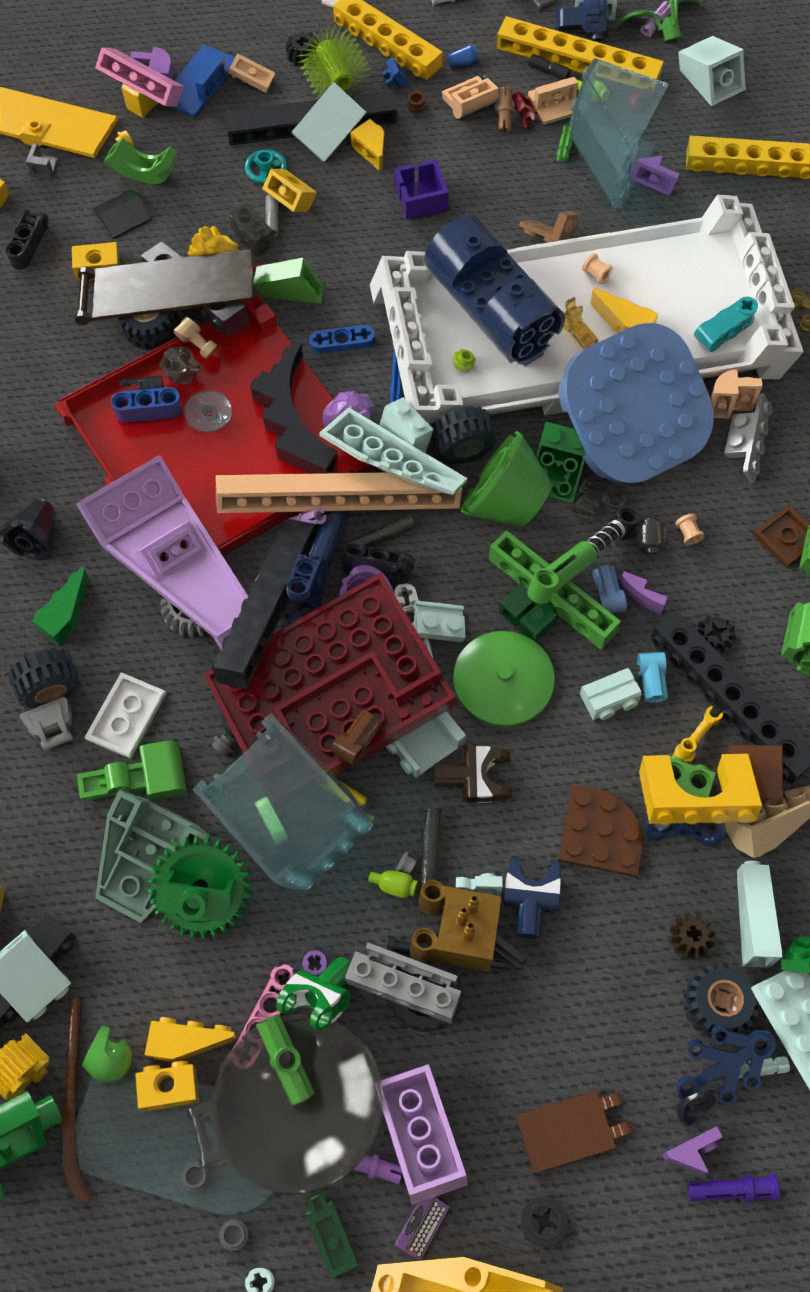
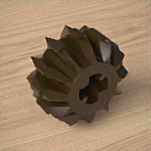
[669,913,716,960]

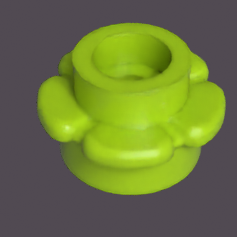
[453,349,476,372]

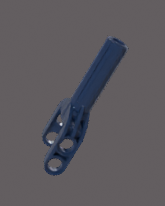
[287,511,349,626]

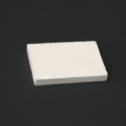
[84,672,167,759]

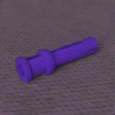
[687,1173,780,1203]

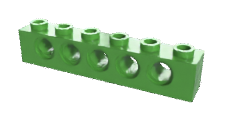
[489,530,621,650]

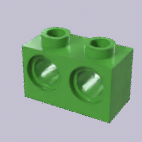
[670,756,716,798]

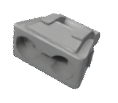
[20,697,73,751]

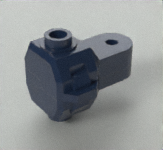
[556,0,609,42]

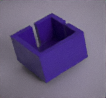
[394,159,449,220]

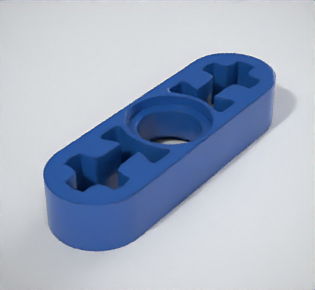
[309,325,375,353]

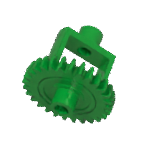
[148,835,253,939]
[0,1091,62,1203]

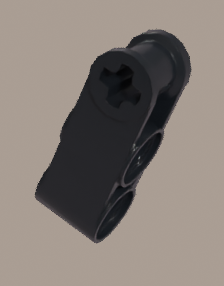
[5,209,49,270]
[342,543,415,584]

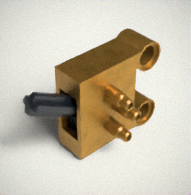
[410,880,528,973]

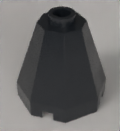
[0,499,55,561]

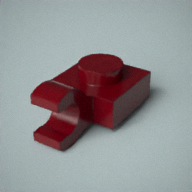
[512,91,540,131]

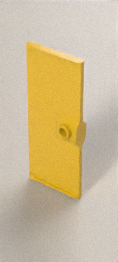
[0,87,118,158]

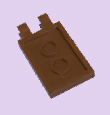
[515,1090,633,1174]

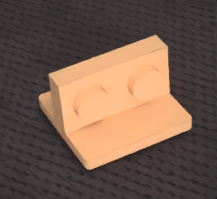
[528,77,582,125]

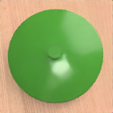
[453,631,555,728]

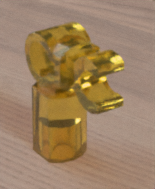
[563,297,599,349]

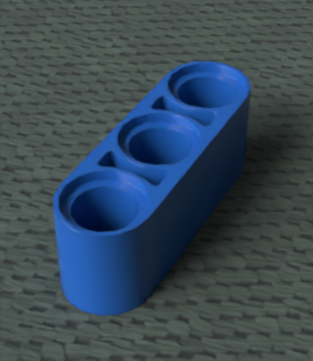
[111,387,182,422]

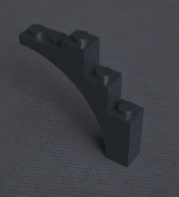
[250,340,339,474]

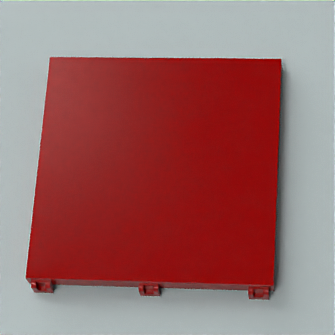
[54,294,377,562]

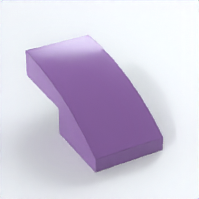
[619,572,668,615]

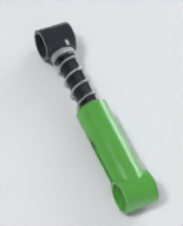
[527,506,640,604]

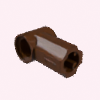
[332,710,382,767]

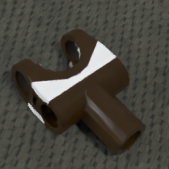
[434,746,512,803]

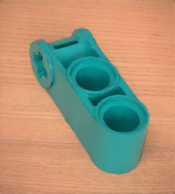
[694,296,758,352]

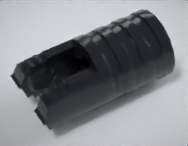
[120,375,164,390]

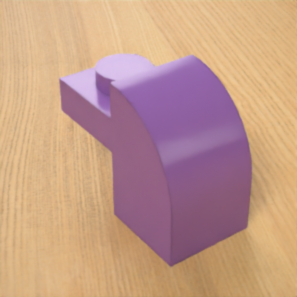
[130,47,174,80]

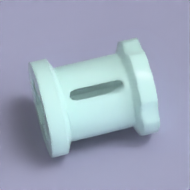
[245,1268,274,1292]

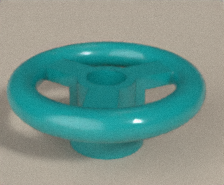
[245,149,287,184]

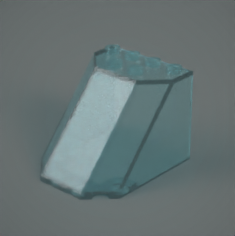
[569,58,669,210]

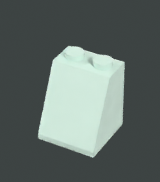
[678,36,746,106]

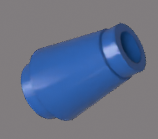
[447,44,479,68]

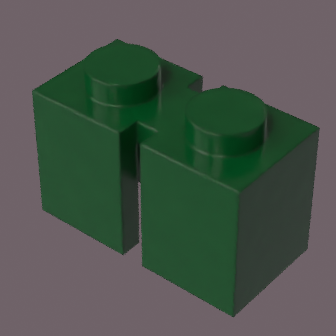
[499,583,557,642]

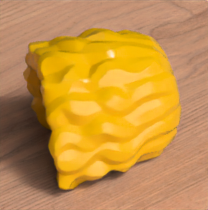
[188,226,239,257]

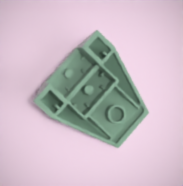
[95,790,212,923]

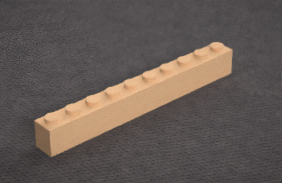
[216,472,462,513]

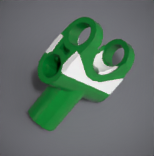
[276,957,350,1031]

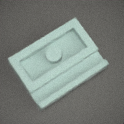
[414,600,465,642]

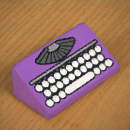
[395,1197,449,1261]

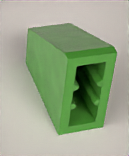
[253,258,324,304]

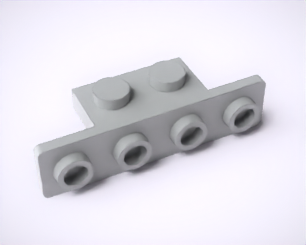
[724,393,772,484]

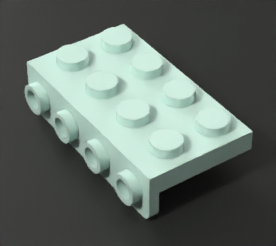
[751,970,810,1090]

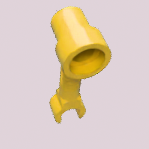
[673,706,723,764]

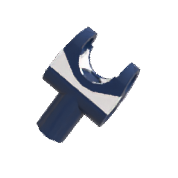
[503,856,560,939]

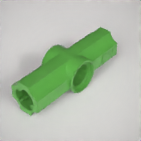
[256,1014,315,1105]

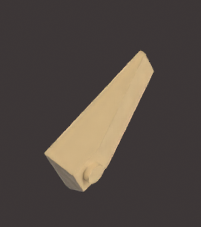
[724,785,810,858]

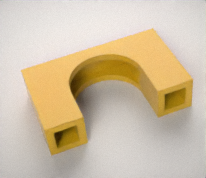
[639,754,762,825]

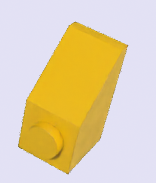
[351,119,385,171]

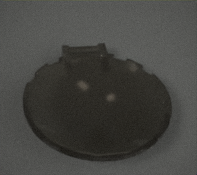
[186,1014,384,1193]

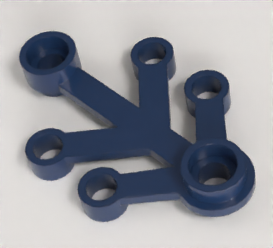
[676,1024,776,1105]

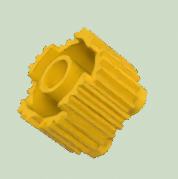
[0,1034,49,1100]

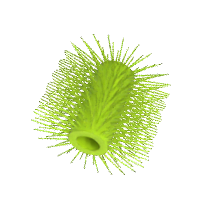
[298,24,372,99]

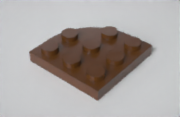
[558,784,642,877]

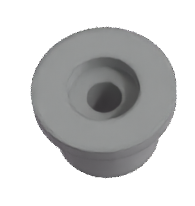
[396,852,416,874]

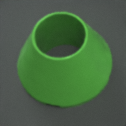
[461,431,553,527]

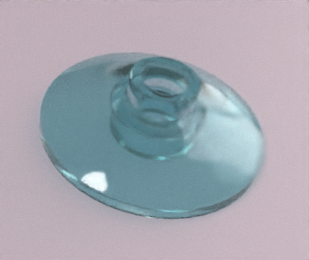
[185,390,232,432]

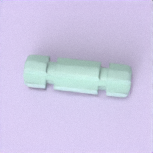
[738,1056,790,1079]

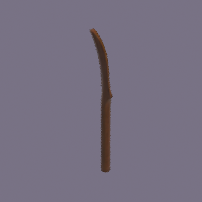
[60,998,92,1203]

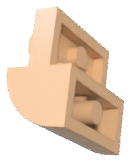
[442,76,499,119]
[710,370,762,419]

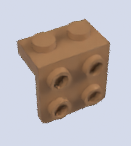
[519,211,580,242]

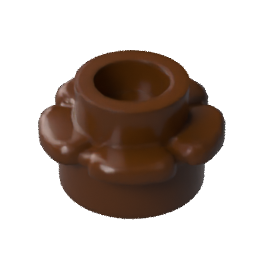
[406,91,427,112]

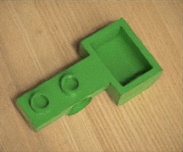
[77,741,187,802]

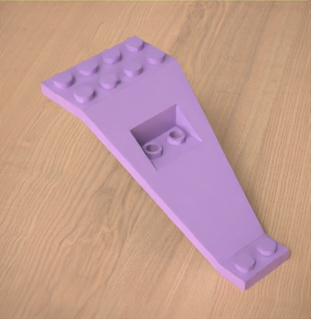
[76,455,248,650]

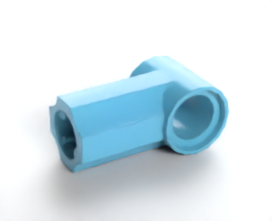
[637,652,668,703]

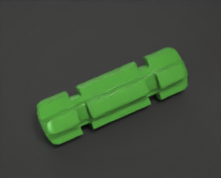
[557,125,575,162]

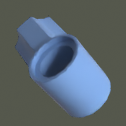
[592,565,627,614]

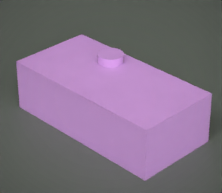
[374,1064,468,1205]

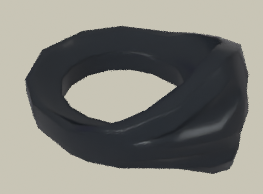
[675,1092,717,1127]

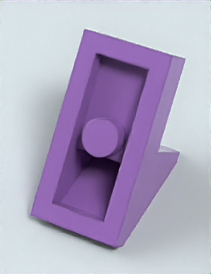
[630,156,679,196]
[662,1126,722,1175]

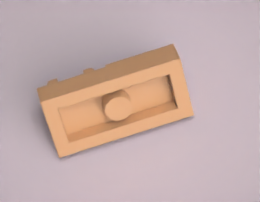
[228,54,275,93]

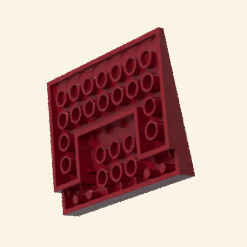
[203,573,459,810]

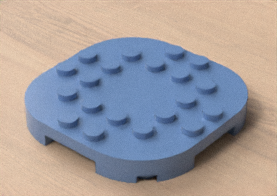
[559,323,714,485]

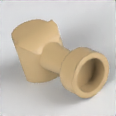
[173,317,218,359]

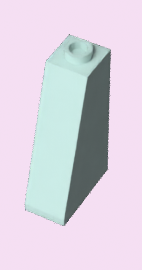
[737,861,782,968]

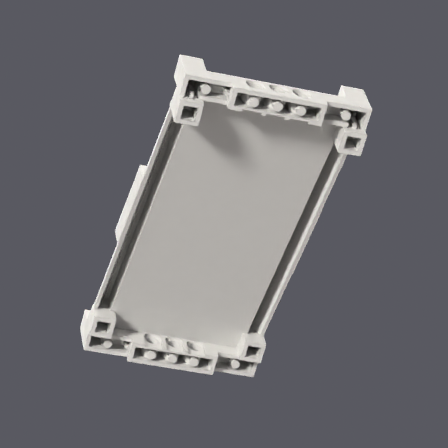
[370,195,804,425]

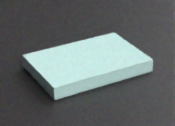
[292,82,366,162]

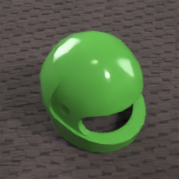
[82,1025,133,1083]

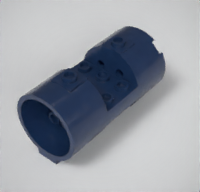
[424,215,565,367]

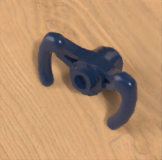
[645,818,726,847]

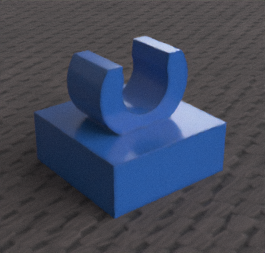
[382,57,409,87]

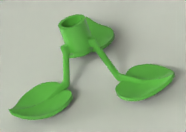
[615,0,699,41]

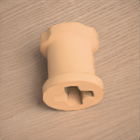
[582,253,613,284]
[675,514,705,546]

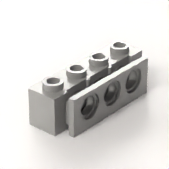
[345,943,461,1024]

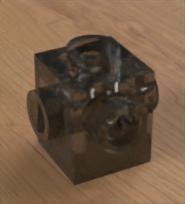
[158,347,201,384]

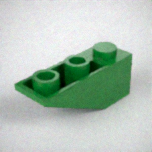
[32,567,89,646]

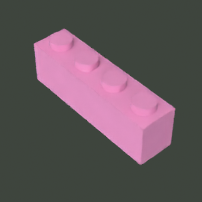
[95,47,184,107]

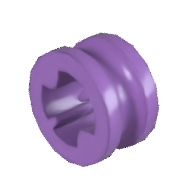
[302,950,328,976]

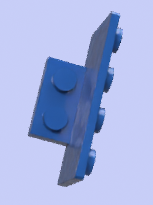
[169,45,235,117]

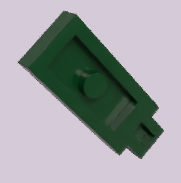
[305,1191,359,1279]

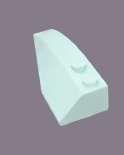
[319,408,467,495]

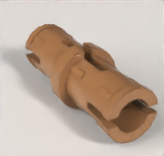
[497,87,513,133]

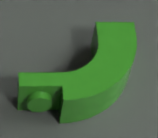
[103,138,177,185]

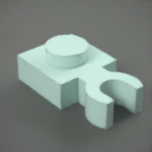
[456,873,502,896]

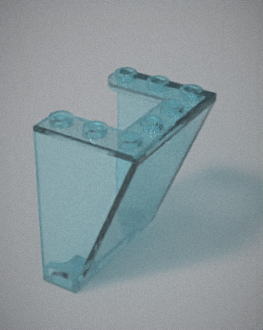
[193,713,376,892]

